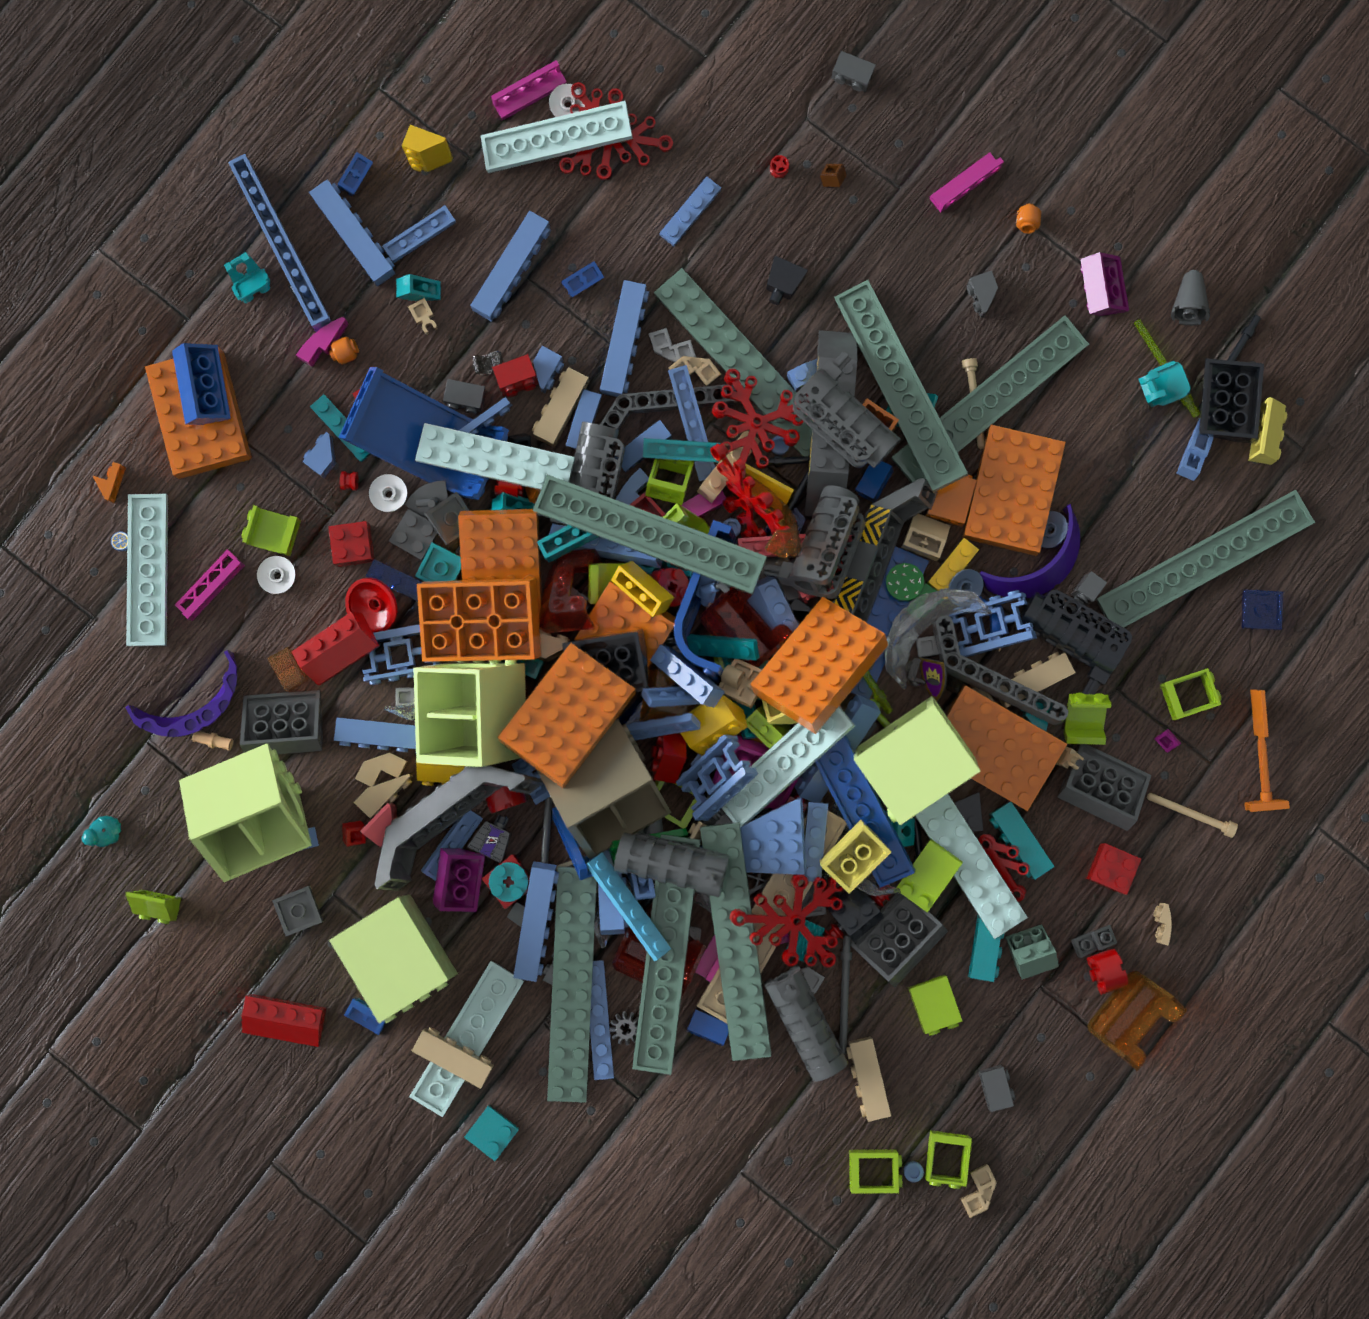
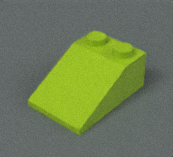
[895,839,963,912]
[126,890,181,924]

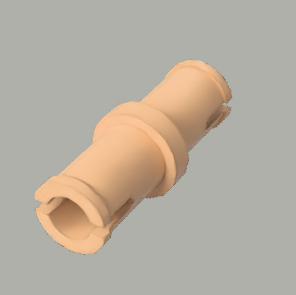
[192,731,233,751]

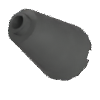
[1171,270,1210,326]

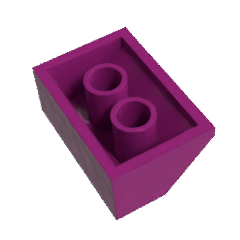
[1080,252,1129,316]
[433,848,485,912]

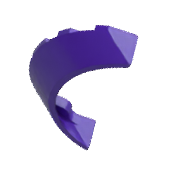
[979,504,1080,598]
[125,650,237,737]

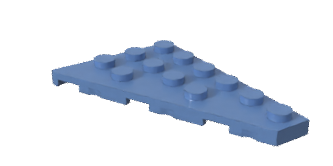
[700,798,806,875]

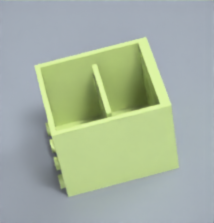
[414,660,526,767]
[854,696,980,825]
[179,743,312,882]
[329,895,458,1023]

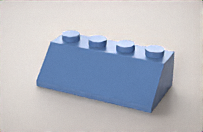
[740,576,800,656]

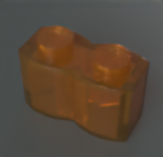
[267,647,309,692]

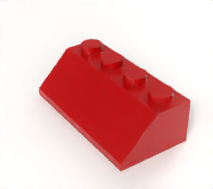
[292,612,379,686]
[241,994,327,1047]

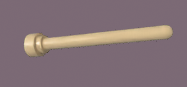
[962,358,985,449]
[1147,793,1238,838]

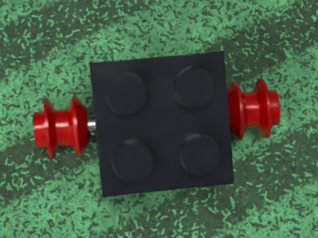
[823,885,890,944]

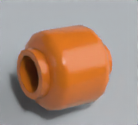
[1016,204,1041,233]
[329,336,359,365]

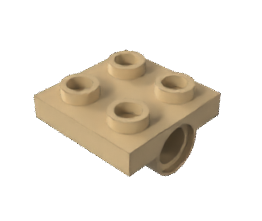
[719,659,762,708]

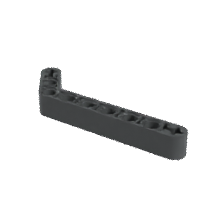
[600,385,745,430]
[933,616,1068,726]

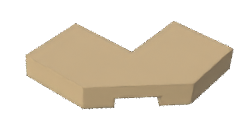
[668,356,721,386]
[355,753,408,787]
[961,1164,997,1218]

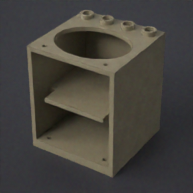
[537,719,671,859]

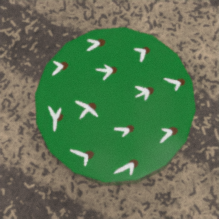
[886,563,925,602]

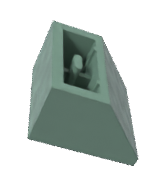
[1005,924,1059,980]

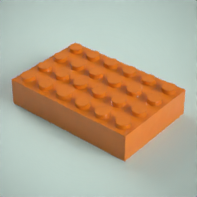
[145,346,252,479]
[962,425,1066,556]
[458,509,544,627]
[417,578,541,662]
[574,581,676,717]
[750,597,888,734]
[498,643,635,789]
[946,684,1067,811]

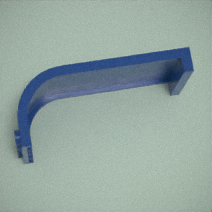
[339,367,509,500]
[674,520,737,683]

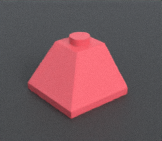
[360,803,397,847]

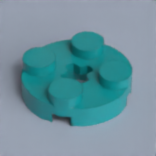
[489,862,529,902]

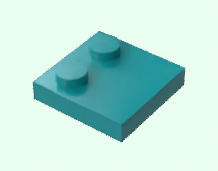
[415,542,461,582]
[464,1105,520,1161]

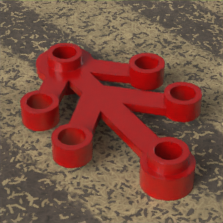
[978,834,1030,902]

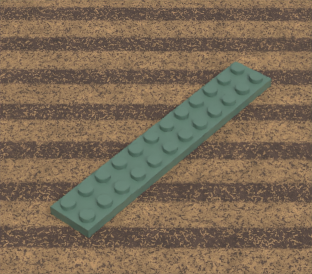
[654,268,813,456]
[834,280,968,493]
[891,315,1089,483]
[533,474,767,595]
[1095,490,1315,632]
[700,822,772,1061]
[632,834,701,1075]
[547,866,597,1102]

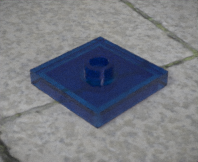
[1242,589,1283,630]

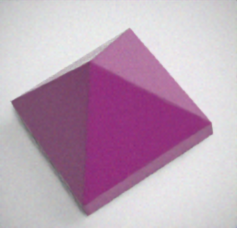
[1154,729,1181,753]

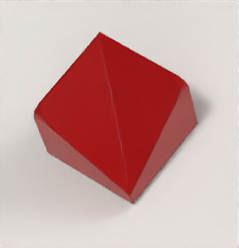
[342,821,366,847]

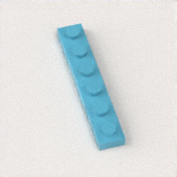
[586,852,671,961]

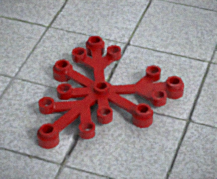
[559,82,673,180]
[712,369,804,480]
[710,443,793,544]
[730,874,844,968]

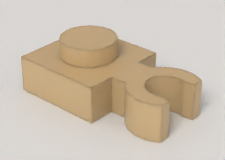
[408,298,437,334]
[1056,746,1084,770]

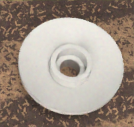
[549,84,585,117]
[369,474,407,512]
[257,556,296,594]

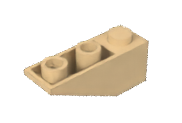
[354,774,413,818]

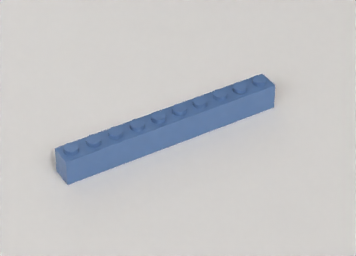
[228,154,332,332]

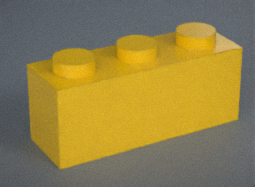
[927,538,979,597]
[611,561,674,617]

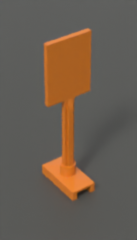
[1244,689,1290,812]

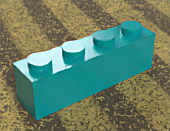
[537,525,599,563]
[989,801,1054,879]
[968,914,1005,982]

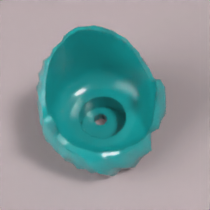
[82,816,121,847]

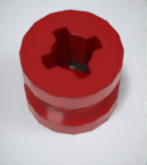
[770,155,789,178]
[340,471,359,491]

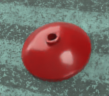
[345,578,397,633]

